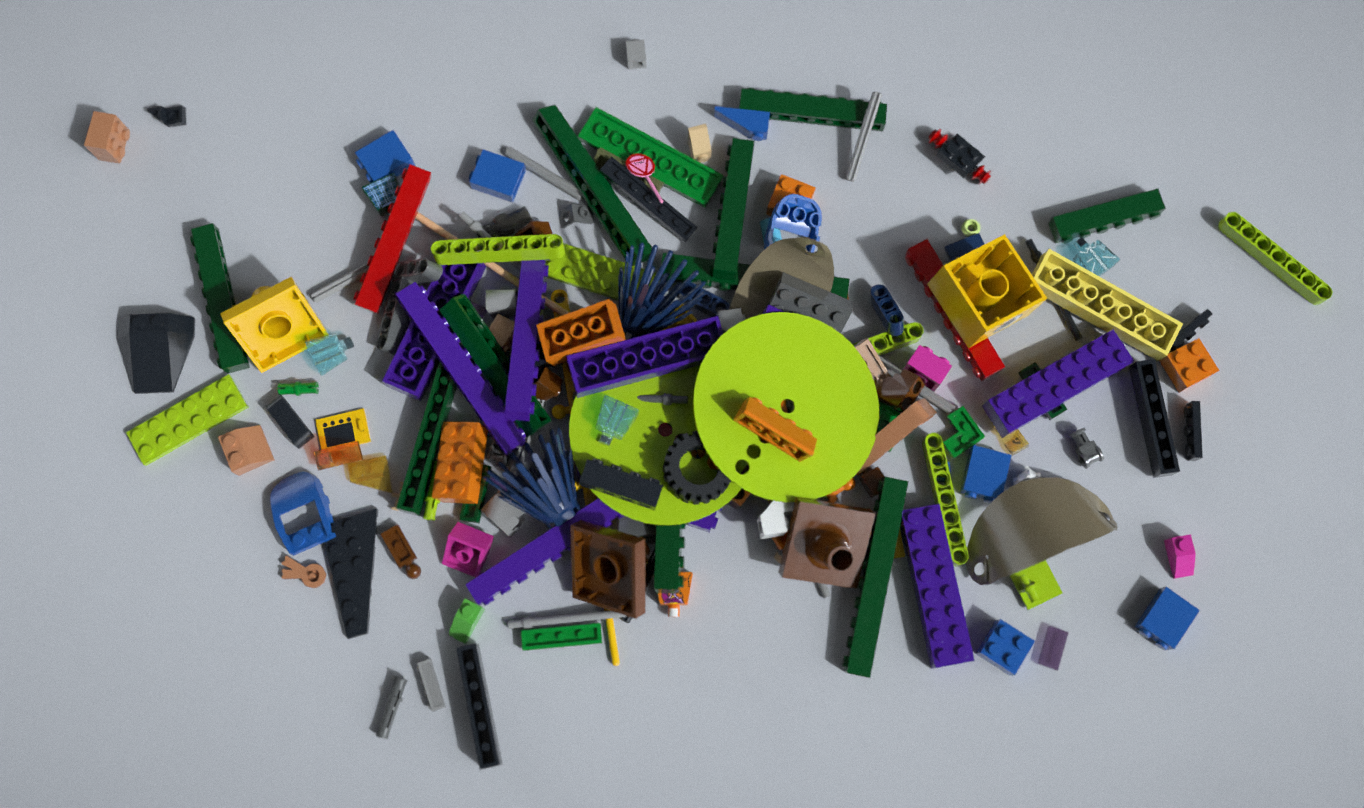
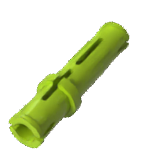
[423,461,440,521]

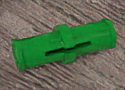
[277,381,319,396]

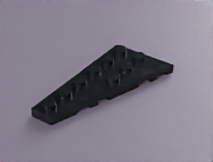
[324,509,379,639]

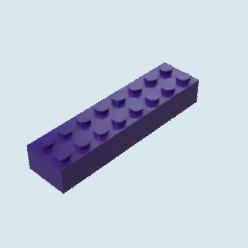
[382,251,486,401]
[567,316,723,398]
[982,329,1134,438]
[900,504,975,669]

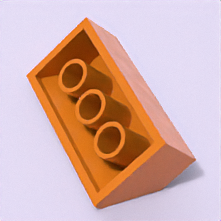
[733,397,817,462]

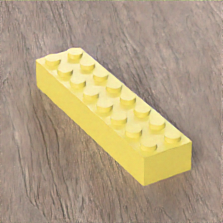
[1032,249,1183,361]

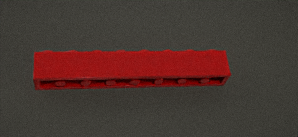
[353,164,432,314]
[905,239,1005,382]

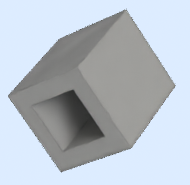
[626,39,647,70]

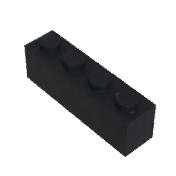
[579,458,663,511]

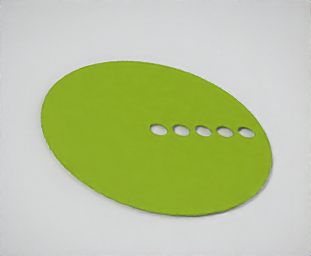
[693,312,879,503]
[569,365,761,525]

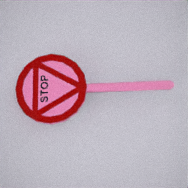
[626,154,663,203]

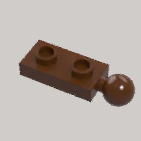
[381,524,421,579]

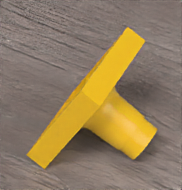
[220,276,330,373]

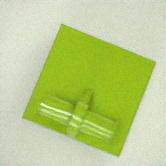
[1010,560,1063,610]

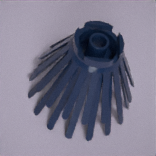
[618,243,707,339]
[483,427,581,529]

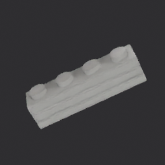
[417,659,446,712]

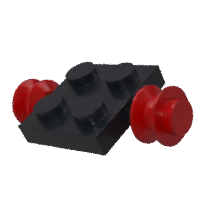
[928,129,992,185]

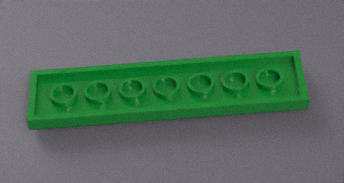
[578,107,724,208]

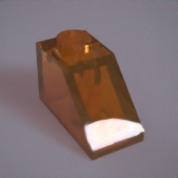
[314,441,363,470]

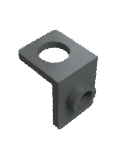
[559,203,594,229]

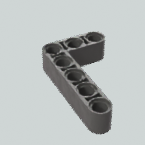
[376,258,443,355]

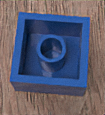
[975,619,1035,676]

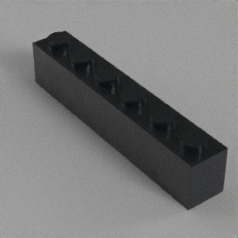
[1129,359,1180,478]
[456,643,503,770]

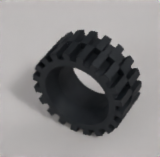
[663,431,731,505]

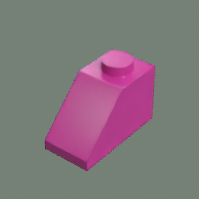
[1164,534,1196,579]

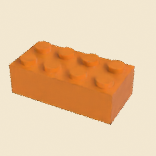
[536,299,626,366]
[432,422,488,504]

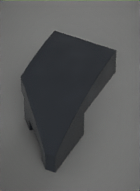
[147,105,186,127]

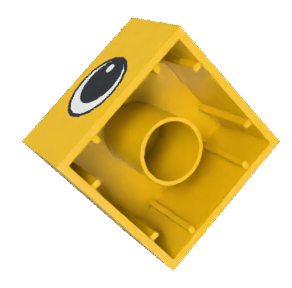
[927,234,1047,348]

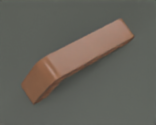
[857,398,937,475]

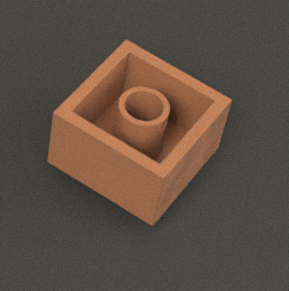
[84,111,130,164]

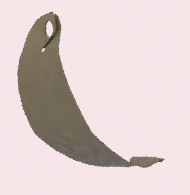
[729,237,834,319]
[966,477,1118,585]

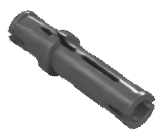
[375,676,408,739]

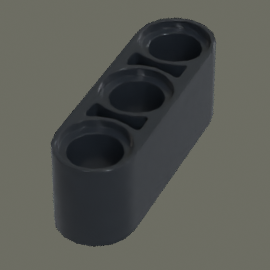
[265,395,314,449]

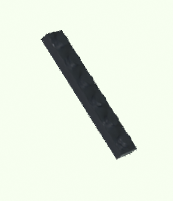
[600,157,698,243]

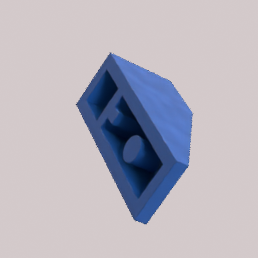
[714,106,770,141]

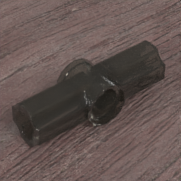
[476,206,532,238]

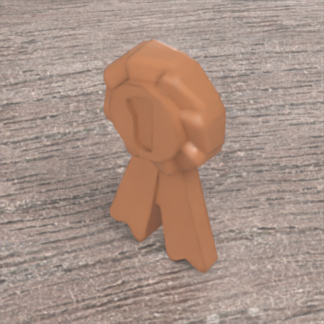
[281,556,327,588]

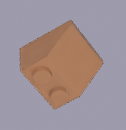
[218,425,275,476]

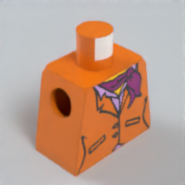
[658,572,693,617]

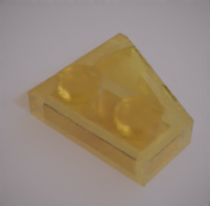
[347,456,393,493]

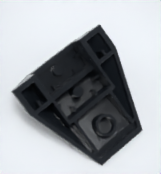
[117,313,195,394]

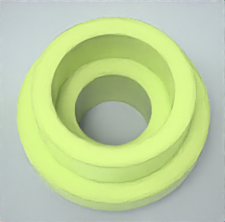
[961,219,980,237]

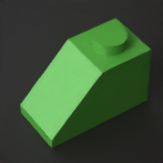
[448,598,485,644]

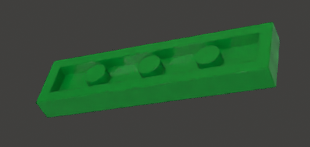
[521,623,602,651]

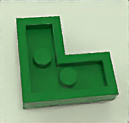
[943,406,985,459]

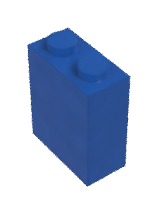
[355,130,416,183]
[468,149,526,203]
[960,445,1012,504]
[1135,586,1200,650]

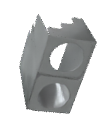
[485,290,518,319]
[481,490,525,538]

